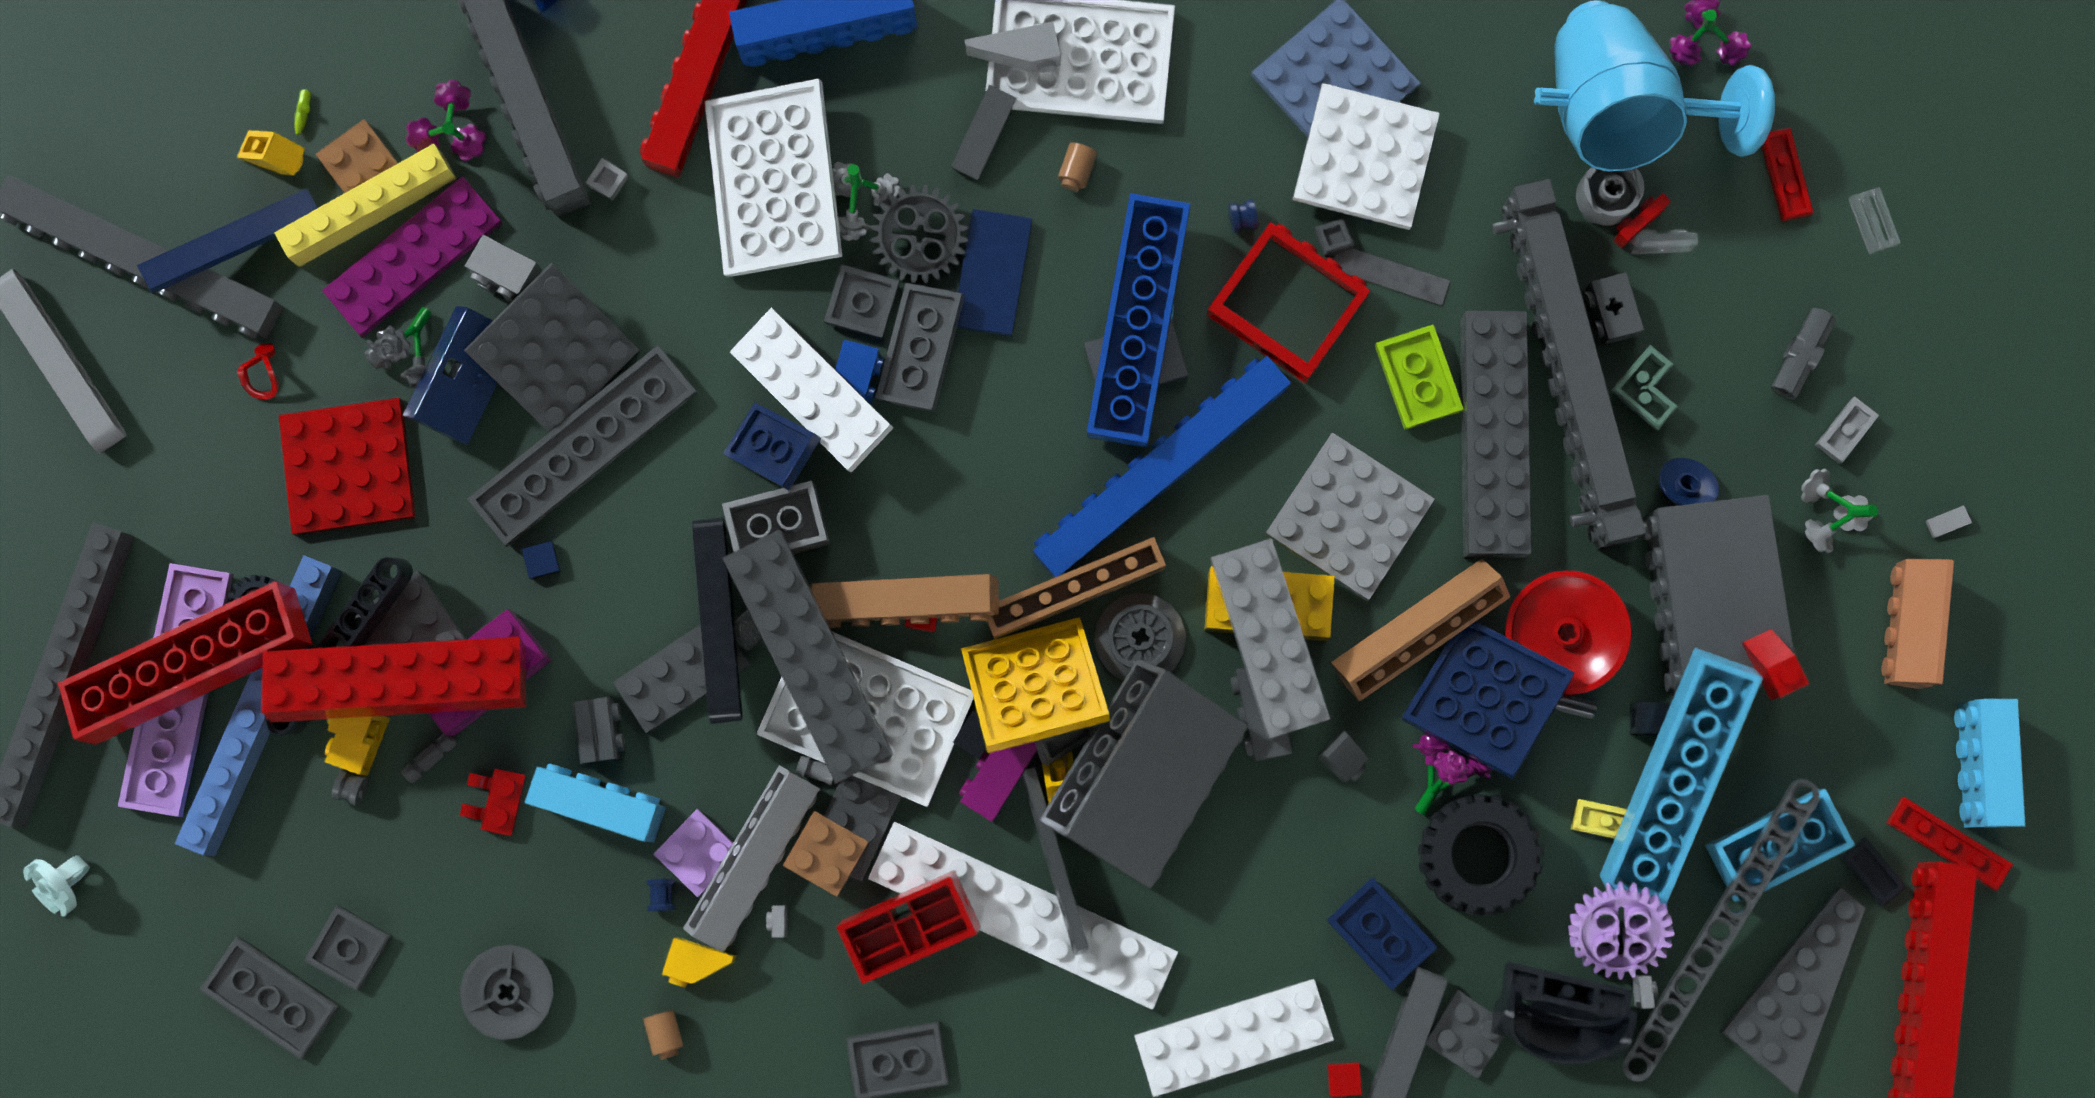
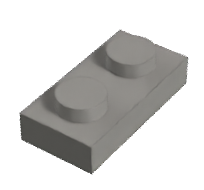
[1815,397,1879,464]

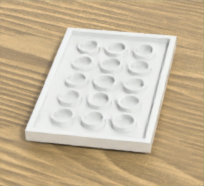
[986,0,1175,124]
[705,79,842,277]
[757,632,974,807]

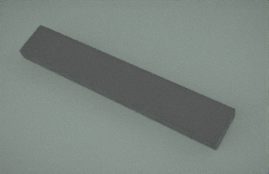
[1022,768,1089,956]

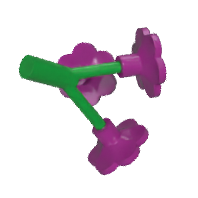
[406,80,486,161]

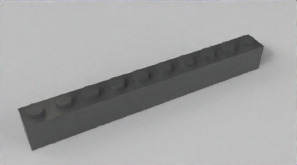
[0,175,284,339]
[0,522,135,828]

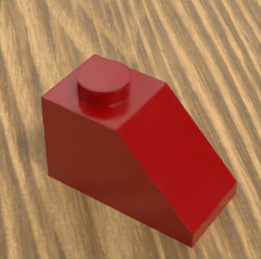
[1742,629,1809,700]

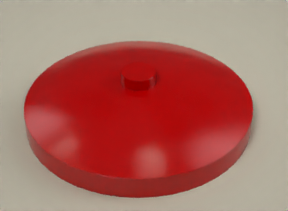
[1505,571,1632,695]

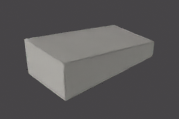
[1925,505,1972,538]

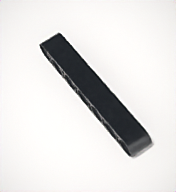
[692,517,743,724]
[266,557,413,735]

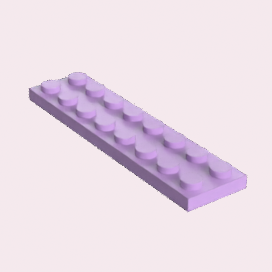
[118,563,234,817]

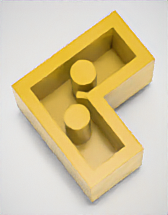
[325,716,390,776]

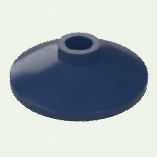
[1659,458,1719,505]

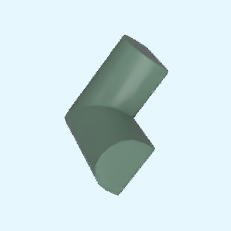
[1610,345,1678,431]

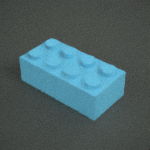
[1954,699,2025,828]
[525,763,666,843]
[1705,789,1855,902]

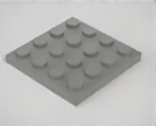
[1265,432,1435,601]

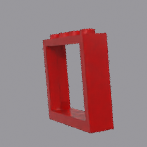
[1206,222,1371,384]

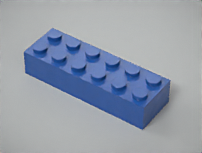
[729,0,918,67]

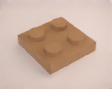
[316,119,398,193]
[783,811,869,897]

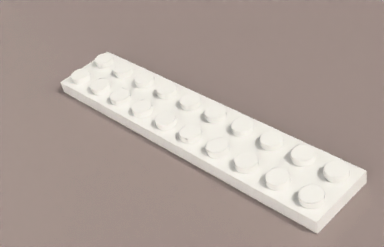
[868,822,1178,1010]

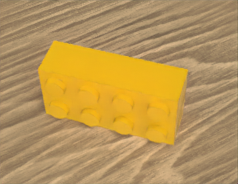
[1204,566,1335,641]

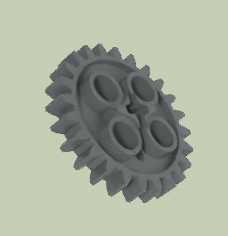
[870,185,968,283]

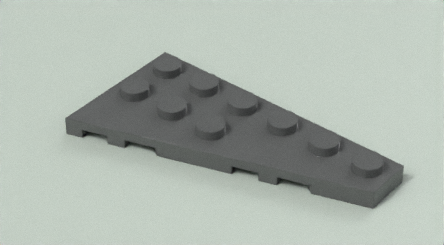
[1720,888,1865,1095]

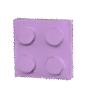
[654,809,733,897]

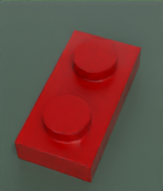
[1613,193,1671,249]

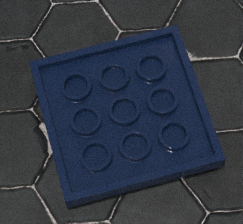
[1402,622,1575,780]

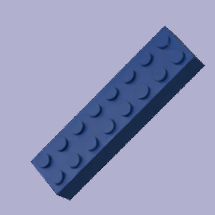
[1087,193,1191,448]

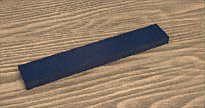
[137,189,318,294]

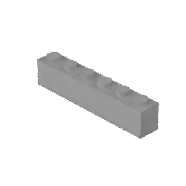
[683,765,819,953]

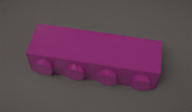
[959,741,1037,823]

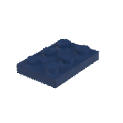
[723,402,821,491]
[1326,877,1438,990]

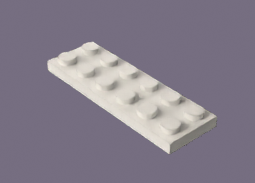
[730,308,894,473]
[1134,979,1333,1097]

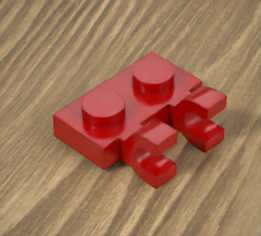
[459,769,527,836]

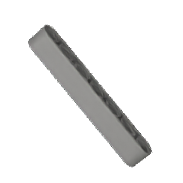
[0,269,127,454]

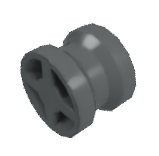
[332,769,368,806]

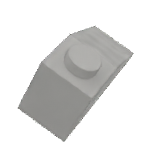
[965,22,1061,73]

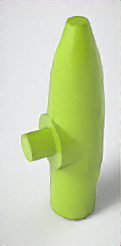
[294,90,312,135]

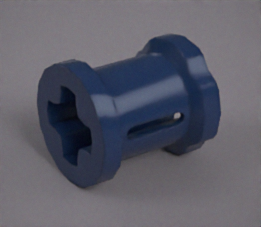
[647,879,675,912]

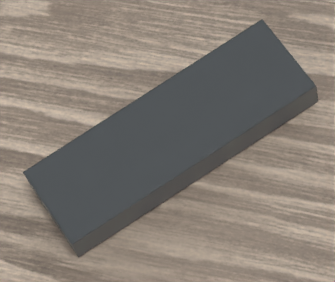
[951,85,1017,180]

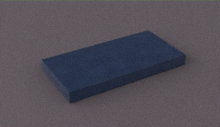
[957,209,1032,337]

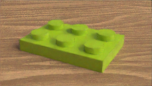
[1375,324,1464,430]

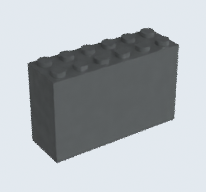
[1642,495,1794,699]
[1039,659,1248,889]

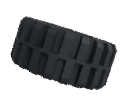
[1418,795,1544,915]

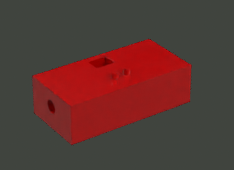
[836,870,981,984]

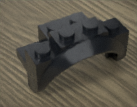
[1491,962,1637,1064]

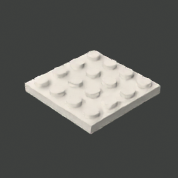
[1293,83,1440,230]

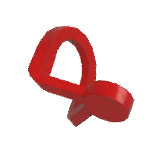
[237,343,279,400]

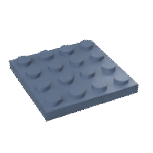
[1251,0,1420,138]

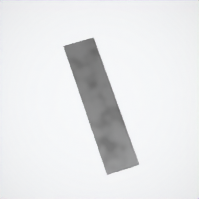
[1333,248,1450,306]

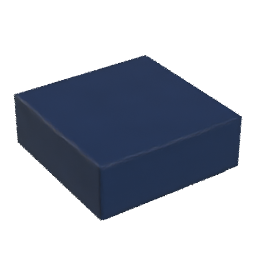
[522,541,561,580]

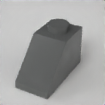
[1317,731,1368,783]

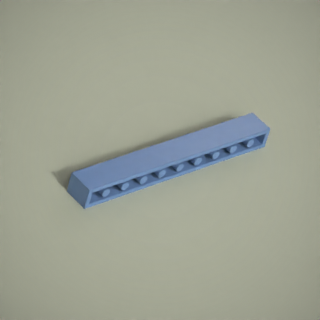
[175,555,342,856]

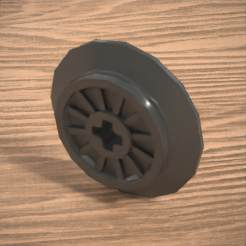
[1094,593,1186,681]
[460,945,554,1040]

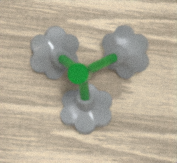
[1801,469,1878,553]

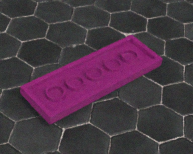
[322,176,503,338]

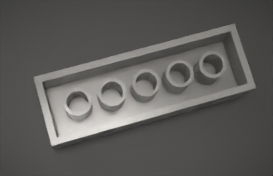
[1210,538,1330,738]

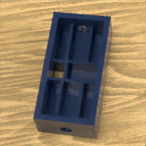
[403,306,497,445]

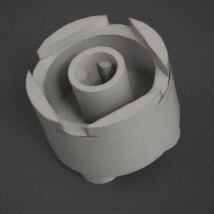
[1576,167,1644,226]

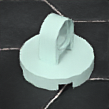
[23,855,90,917]

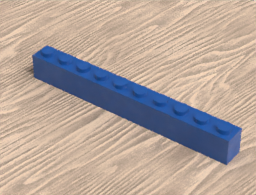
[1033,356,1291,578]

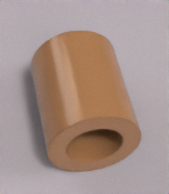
[1058,143,1098,192]
[643,1009,683,1060]

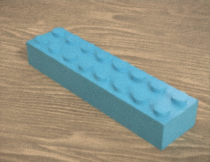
[1599,648,1762,904]

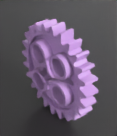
[1568,881,1674,979]

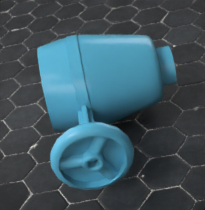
[1534,1,1775,172]

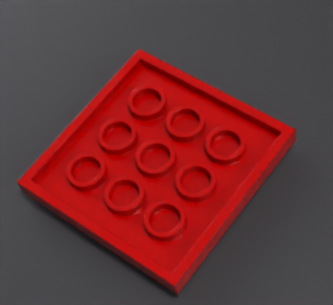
[279,397,416,536]

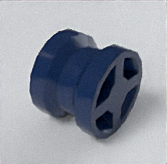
[1228,199,1258,233]

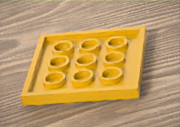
[961,617,1110,753]

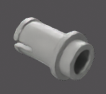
[796,756,833,785]

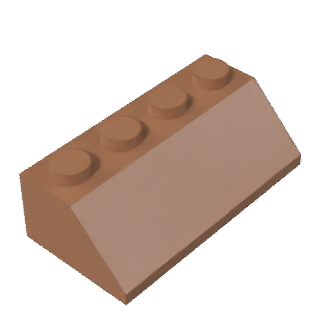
[1881,559,1954,689]

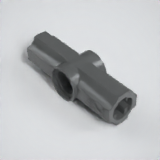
[1771,307,1837,400]

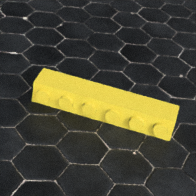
[274,144,457,267]

